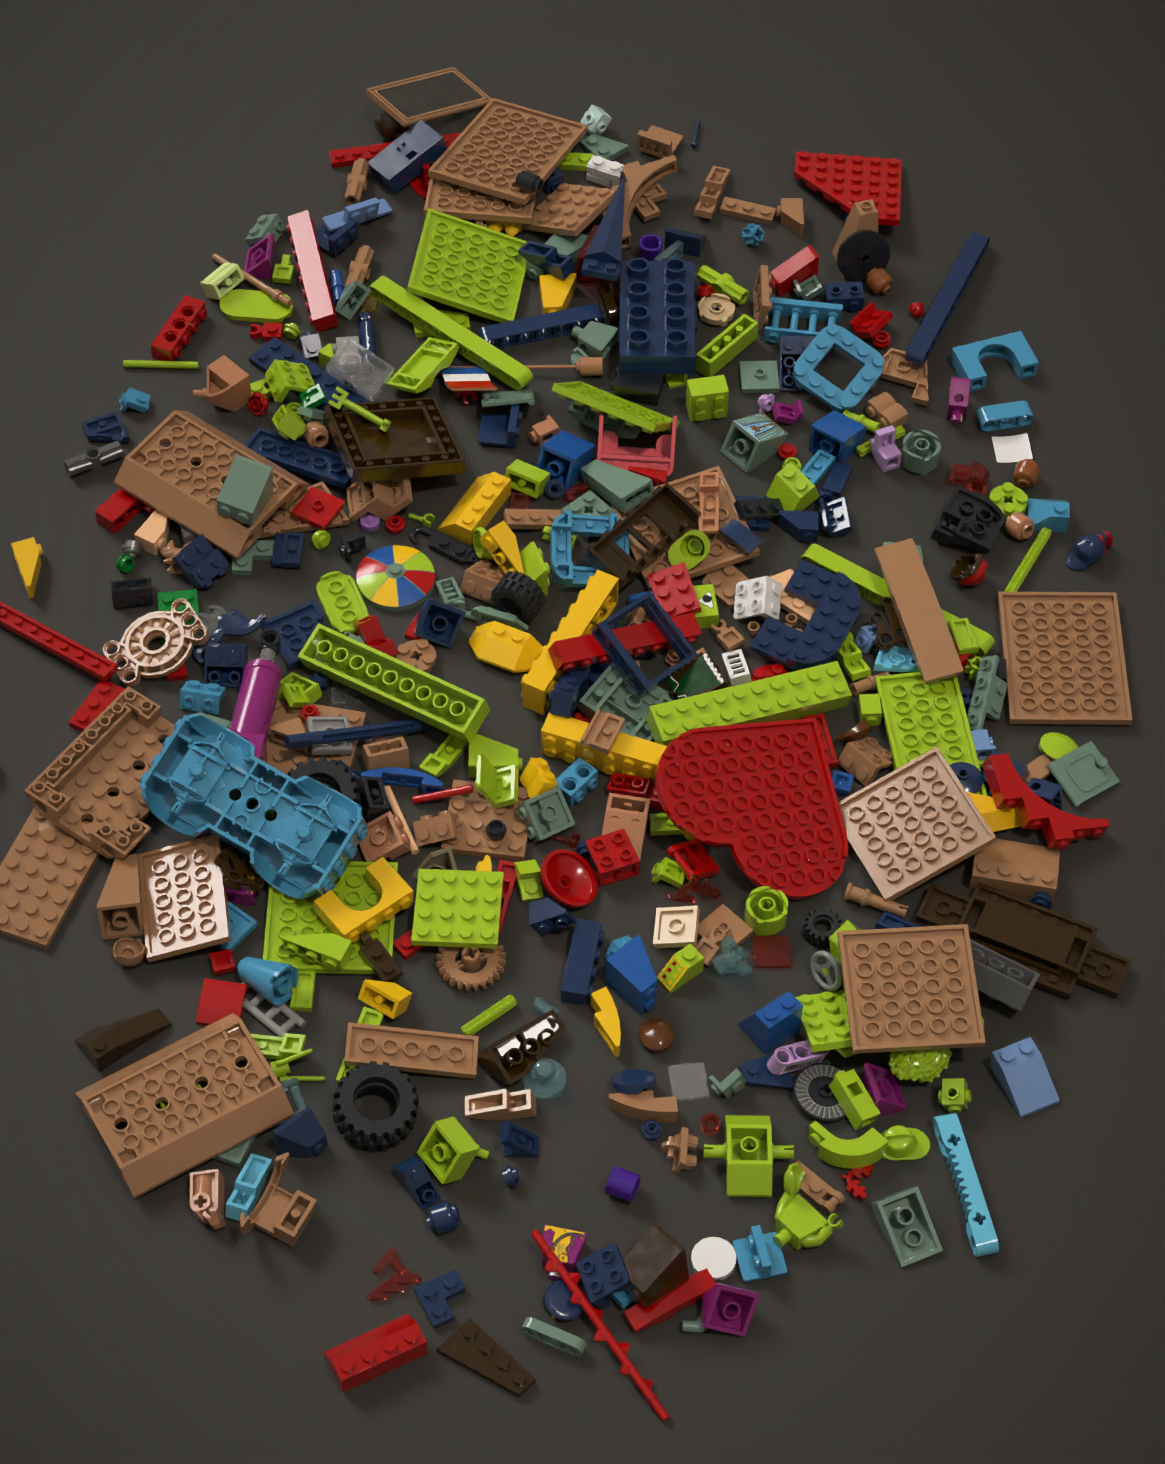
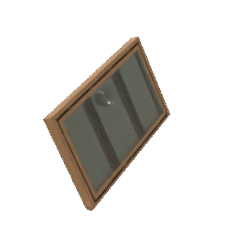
[365,67,491,127]

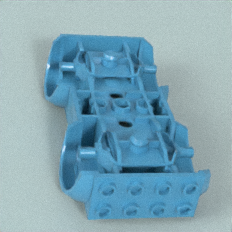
[139,713,369,900]

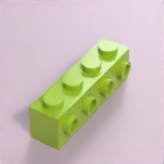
[695,314,759,377]

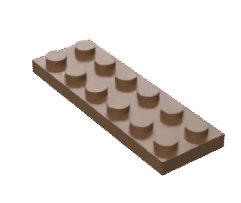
[344,1022,479,1079]

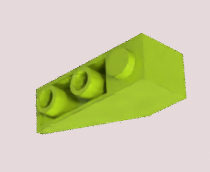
[282,933,353,972]

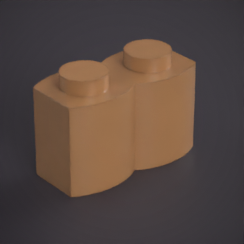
[866,392,908,428]

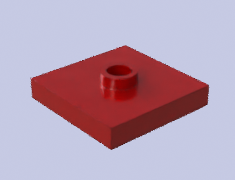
[291,486,345,531]

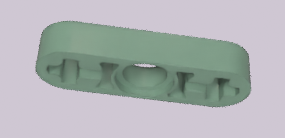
[521,1317,587,1357]

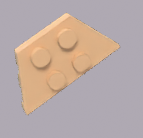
[771,569,817,624]

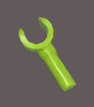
[408,513,435,528]

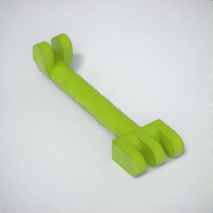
[328,387,392,432]

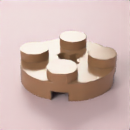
[396,638,437,673]

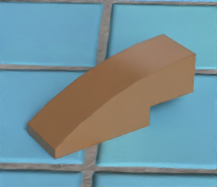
[465,1089,536,1120]
[608,1090,678,1123]

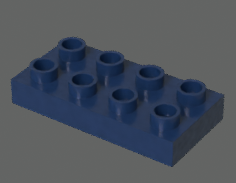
[619,257,695,375]

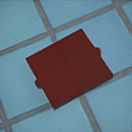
[751,936,793,968]

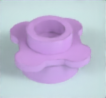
[757,394,775,414]

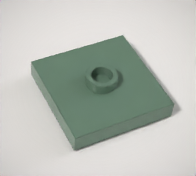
[739,361,780,394]

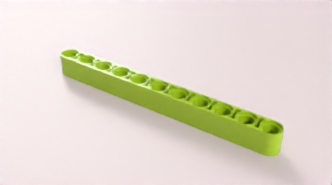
[368,276,533,391]
[800,544,995,658]

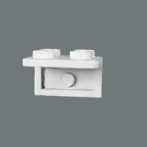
[733,576,782,621]

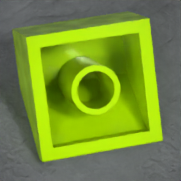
[766,462,820,511]

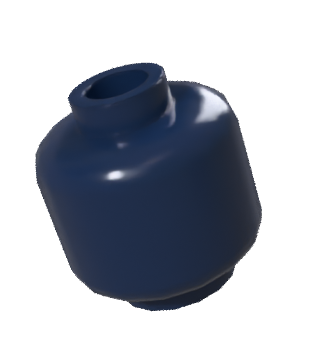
[426,1201,461,1235]

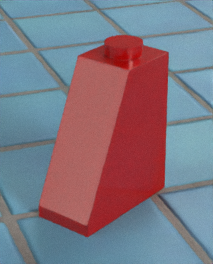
[769,245,819,297]

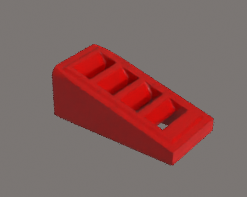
[629,466,667,487]

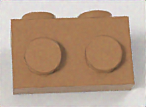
[413,810,459,847]

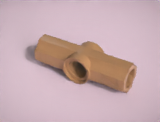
[344,158,369,206]
[345,245,375,288]

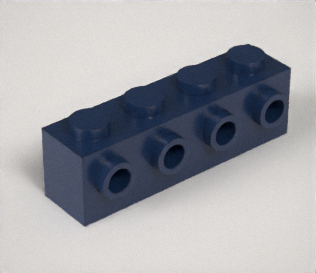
[549,666,591,718]

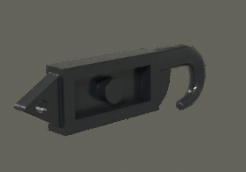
[410,526,479,566]

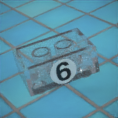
[326,336,394,402]

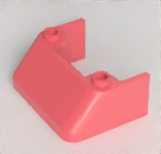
[597,411,677,476]

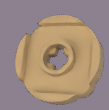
[698,293,735,327]

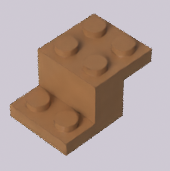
[346,478,413,521]

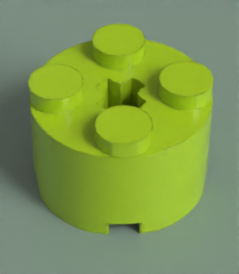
[744,886,788,937]

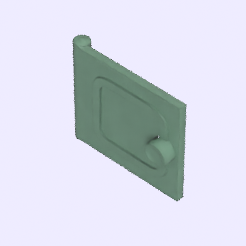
[481,389,535,407]
[1046,741,1120,808]

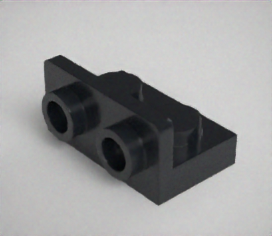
[111,578,153,609]

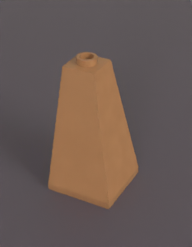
[832,199,878,278]
[97,854,144,940]

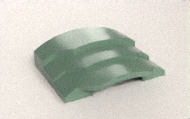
[578,662,674,742]

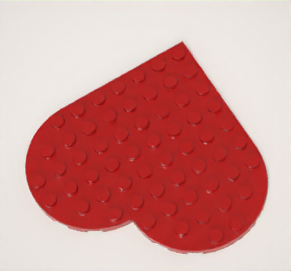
[655,718,848,899]

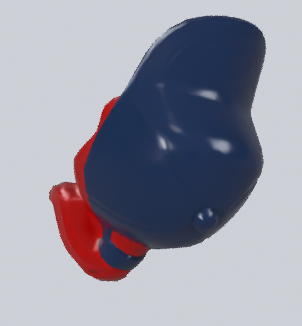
[1066,531,1113,571]

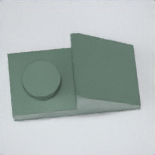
[297,406,327,427]

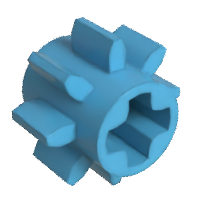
[742,223,764,246]

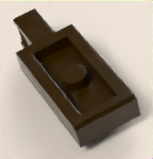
[359,930,403,982]

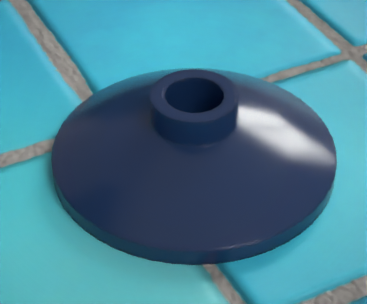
[949,762,983,794]

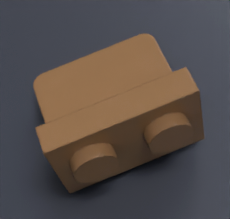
[460,560,505,605]
[838,737,894,786]

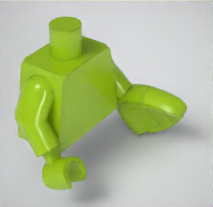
[773,1163,844,1250]

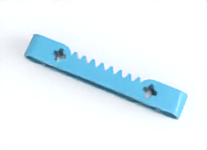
[933,1113,999,1257]

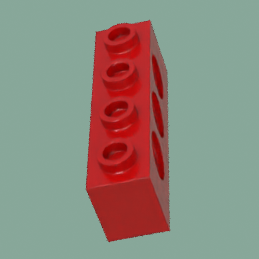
[151,295,207,361]

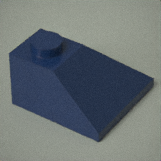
[273,1106,328,1158]

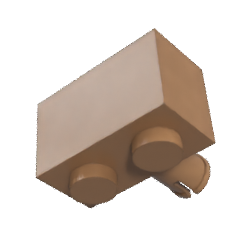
[363,736,410,771]

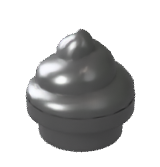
[122,540,142,559]

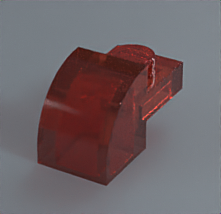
[949,461,990,494]

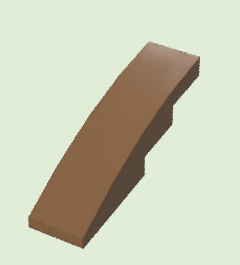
[694,166,731,219]

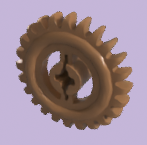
[436,939,506,991]

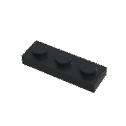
[733,498,784,521]

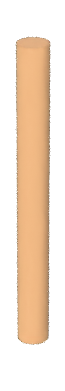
[384,786,419,855]

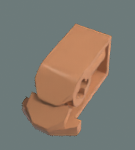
[190,1169,226,1230]

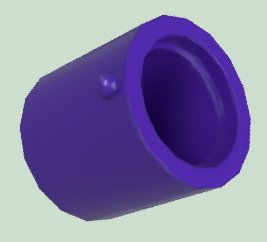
[639,234,663,261]
[605,1166,641,1203]

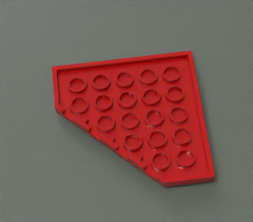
[794,151,902,226]

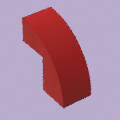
[353,615,399,657]

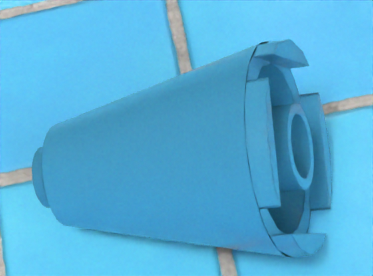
[237,957,299,1006]

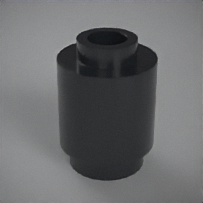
[516,170,544,193]

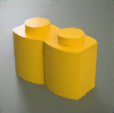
[520,757,557,798]

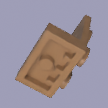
[637,125,683,159]

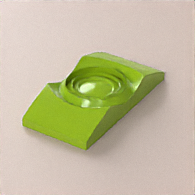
[386,337,459,393]

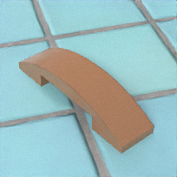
[699,472,720,534]

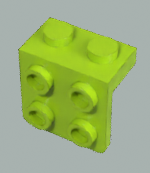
[265,359,315,403]
[475,754,519,809]

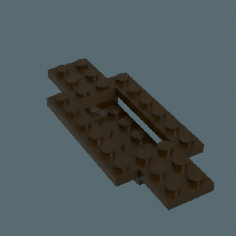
[916,882,1132,999]

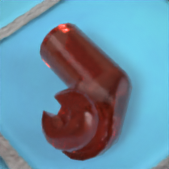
[564,483,589,502]

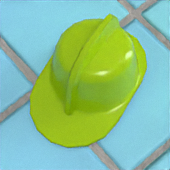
[668,530,711,570]
[881,1125,930,1161]

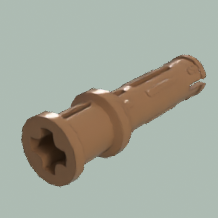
[843,882,909,919]

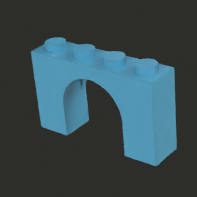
[950,331,1039,392]

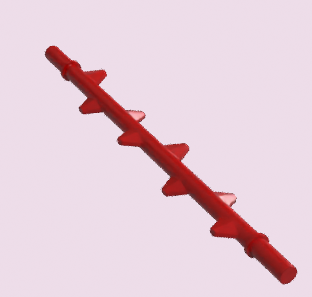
[530,1229,670,1422]

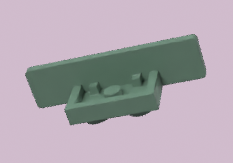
[967,655,1008,731]

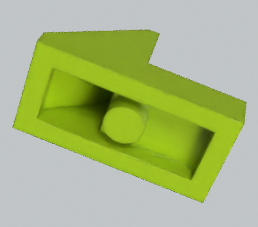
[514,859,544,903]

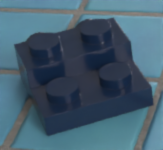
[172,534,229,589]

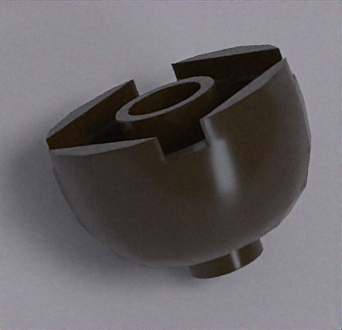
[374,107,411,141]

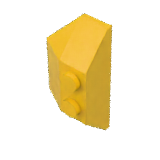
[468,621,543,673]

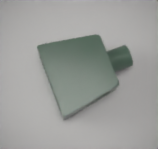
[571,321,619,361]

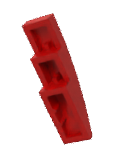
[497,860,517,935]
[624,1268,716,1333]

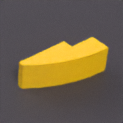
[591,987,621,1057]

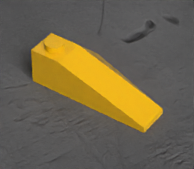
[966,791,1021,832]

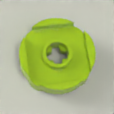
[989,482,1028,517]

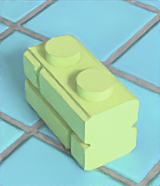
[200,262,244,300]

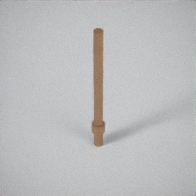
[212,253,293,307]

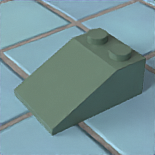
[871,1186,943,1267]

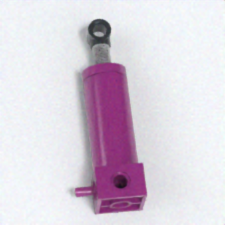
[230,629,283,763]

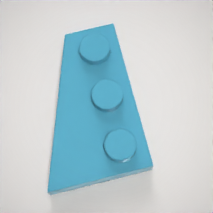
[873,642,920,672]

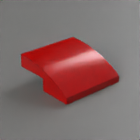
[196,978,248,1026]

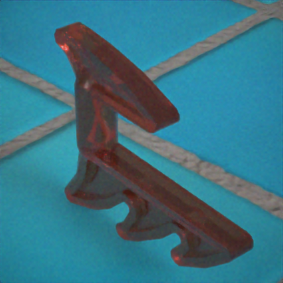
[667,874,721,903]
[367,1246,421,1301]

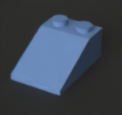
[989,1037,1060,1118]

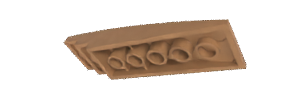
[874,538,964,684]

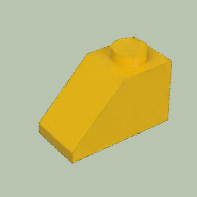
[358,979,412,1019]

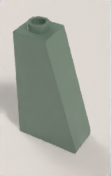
[526,233,593,282]
[580,459,654,514]

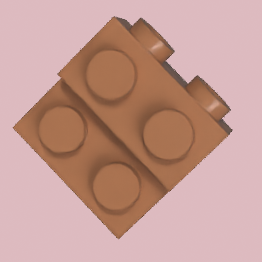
[359,811,411,862]

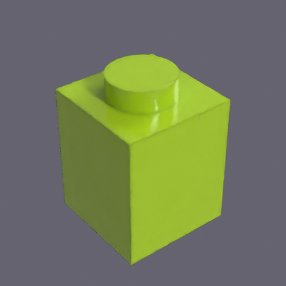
[858,694,882,726]

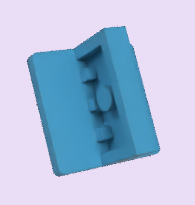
[733,1225,787,1283]

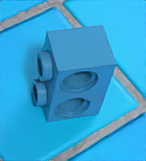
[556,757,598,808]

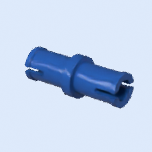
[330,270,345,305]

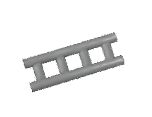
[239,976,307,1037]

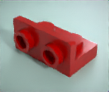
[849,302,894,338]

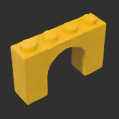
[314,857,414,943]

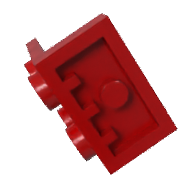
[586,829,640,887]

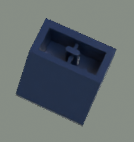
[205,643,248,687]

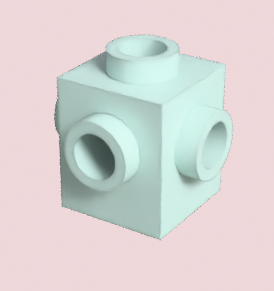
[580,105,612,135]

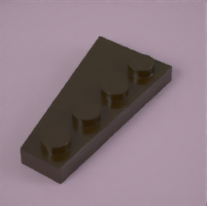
[437,1318,536,1398]

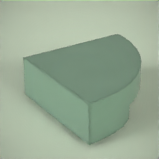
[571,346,589,370]

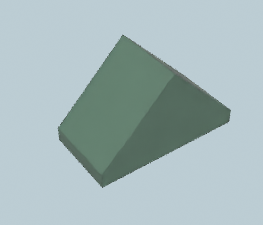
[335,280,372,320]

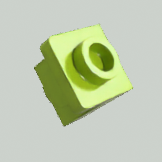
[277,683,310,708]
[652,857,686,888]

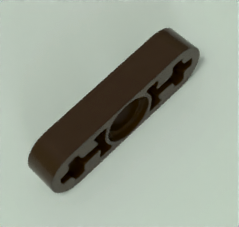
[596,279,619,322]

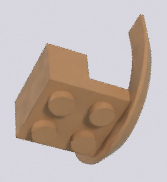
[239,1152,317,1247]

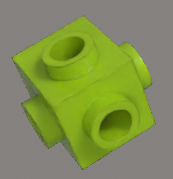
[938,1078,971,1113]

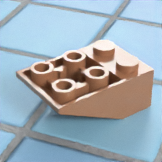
[602,793,651,860]

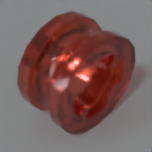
[700,1113,721,1136]

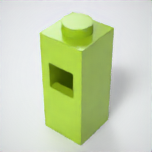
[829,1069,881,1131]

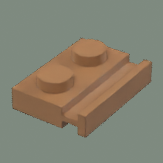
[581,709,625,754]

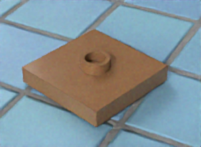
[697,904,753,959]

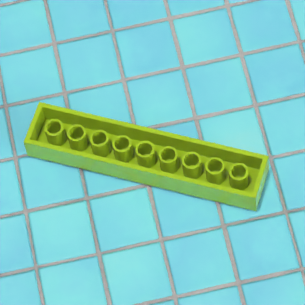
[298,623,491,743]
[646,661,852,746]

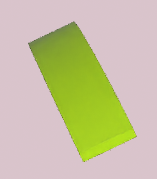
[419,734,469,778]
[251,1033,306,1059]

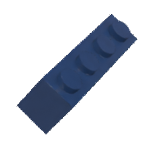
[561,918,605,1006]

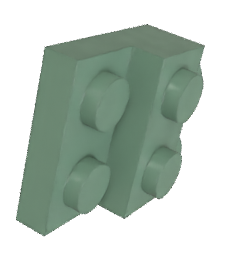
[518,786,575,842]

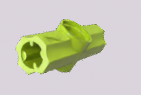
[696,265,749,305]

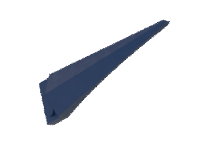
[581,178,625,282]

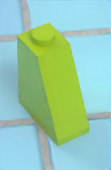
[469,734,522,778]

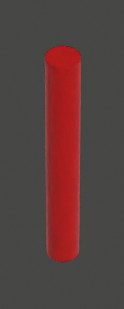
[412,784,474,804]

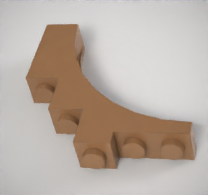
[601,155,678,250]

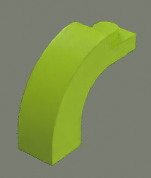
[808,1121,889,1169]

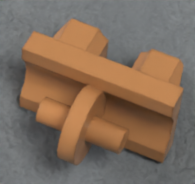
[661,1127,698,1173]

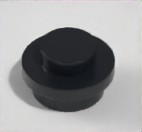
[486,820,507,840]

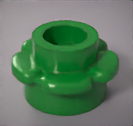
[116,554,135,573]

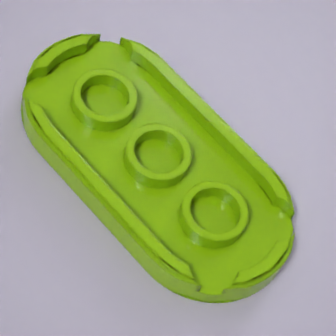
[220,289,293,323]
[316,571,369,635]

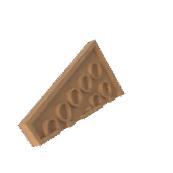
[258,481,350,539]

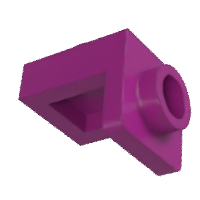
[772,399,804,426]

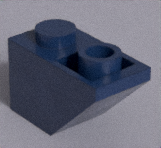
[529,897,577,935]
[394,1156,441,1210]

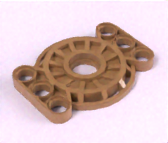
[103,598,209,688]

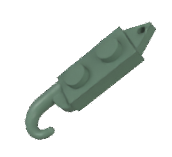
[452,600,529,631]

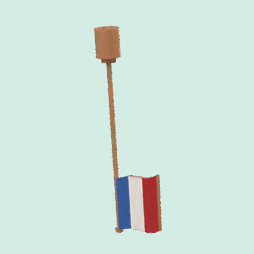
[439,357,603,391]

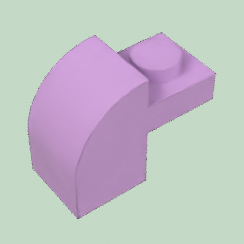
[870,425,902,473]

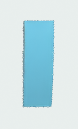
[225,1153,272,1221]

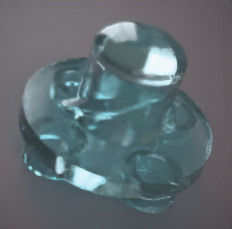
[712,935,752,977]
[522,1058,566,1099]

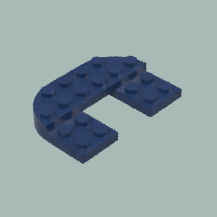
[749,559,861,671]

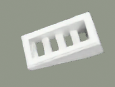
[722,649,751,686]

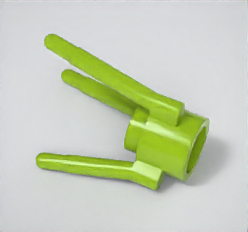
[270,1048,325,1083]

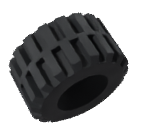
[491,571,546,624]

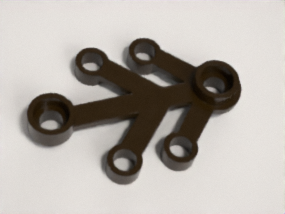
[870,597,907,651]
[214,844,265,892]

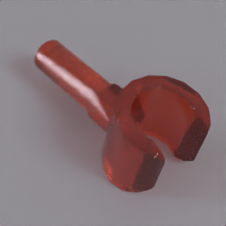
[550,832,580,849]

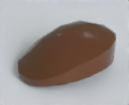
[835,718,872,742]
[639,1018,674,1054]

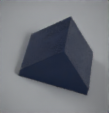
[664,228,707,257]
[414,598,466,648]

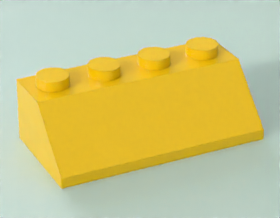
[438,472,511,546]

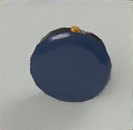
[543,1280,583,1322]

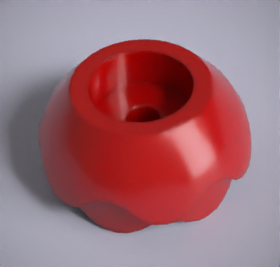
[248,392,269,416]

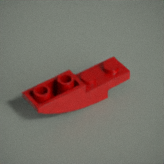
[606,773,665,812]

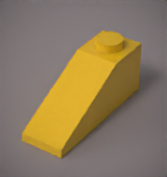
[11,537,43,599]

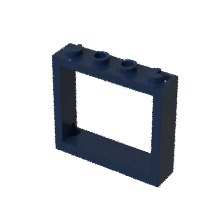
[591,592,698,697]

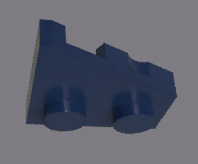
[739,1054,793,1092]

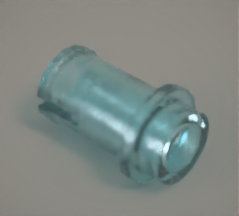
[531,996,560,1015]

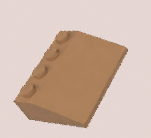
[969,839,1060,903]

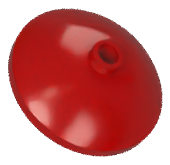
[541,849,598,908]

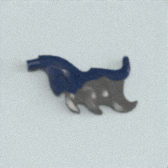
[186,605,267,665]

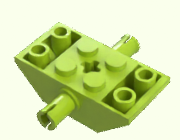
[704,1115,794,1197]

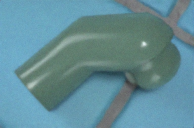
[682,1311,707,1333]

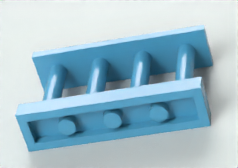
[764,297,843,350]

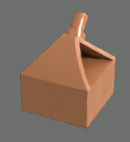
[193,355,251,412]

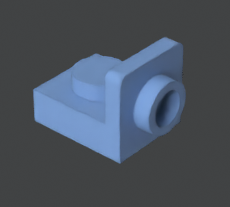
[854,624,887,654]

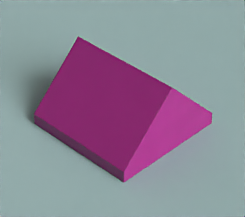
[244,233,276,279]
[861,1063,907,1117]
[702,1283,760,1337]

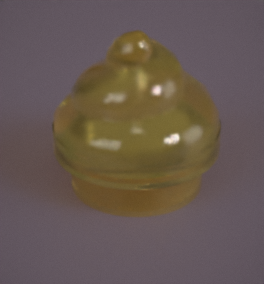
[361,294,379,313]

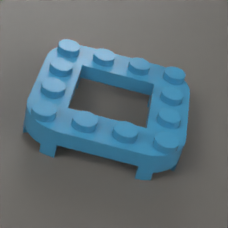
[793,324,884,413]
[550,510,629,588]

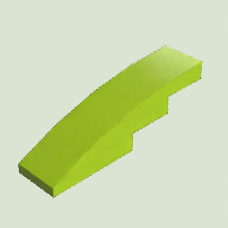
[837,632,871,681]

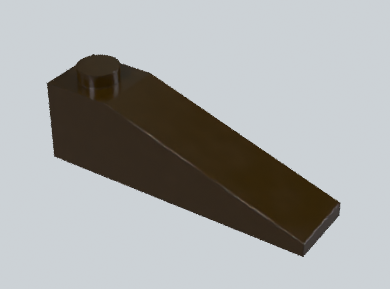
[75,1009,172,1073]
[477,1009,565,1086]

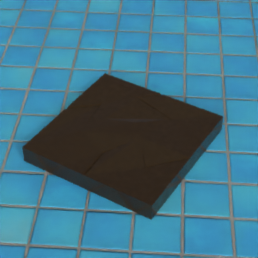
[324,397,466,483]

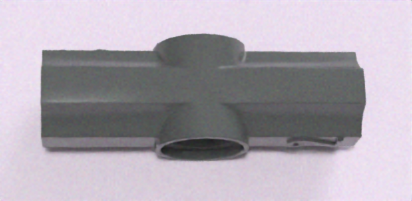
[64,441,124,476]

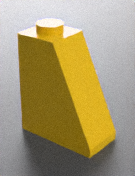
[539,273,576,314]

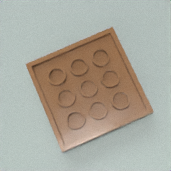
[522,183,617,237]
[441,780,530,861]

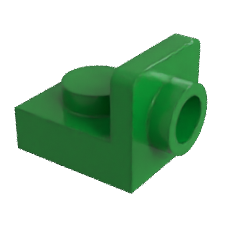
[299,383,328,408]

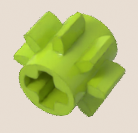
[964,656,981,681]

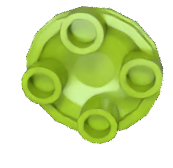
[1038,732,1078,761]

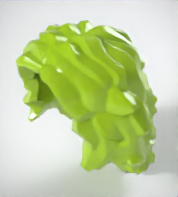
[889,1048,952,1083]

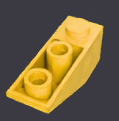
[479,520,524,574]

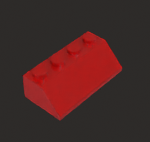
[323,1314,428,1393]

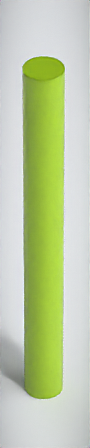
[123,360,199,369]

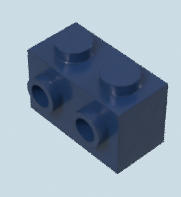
[824,282,864,311]

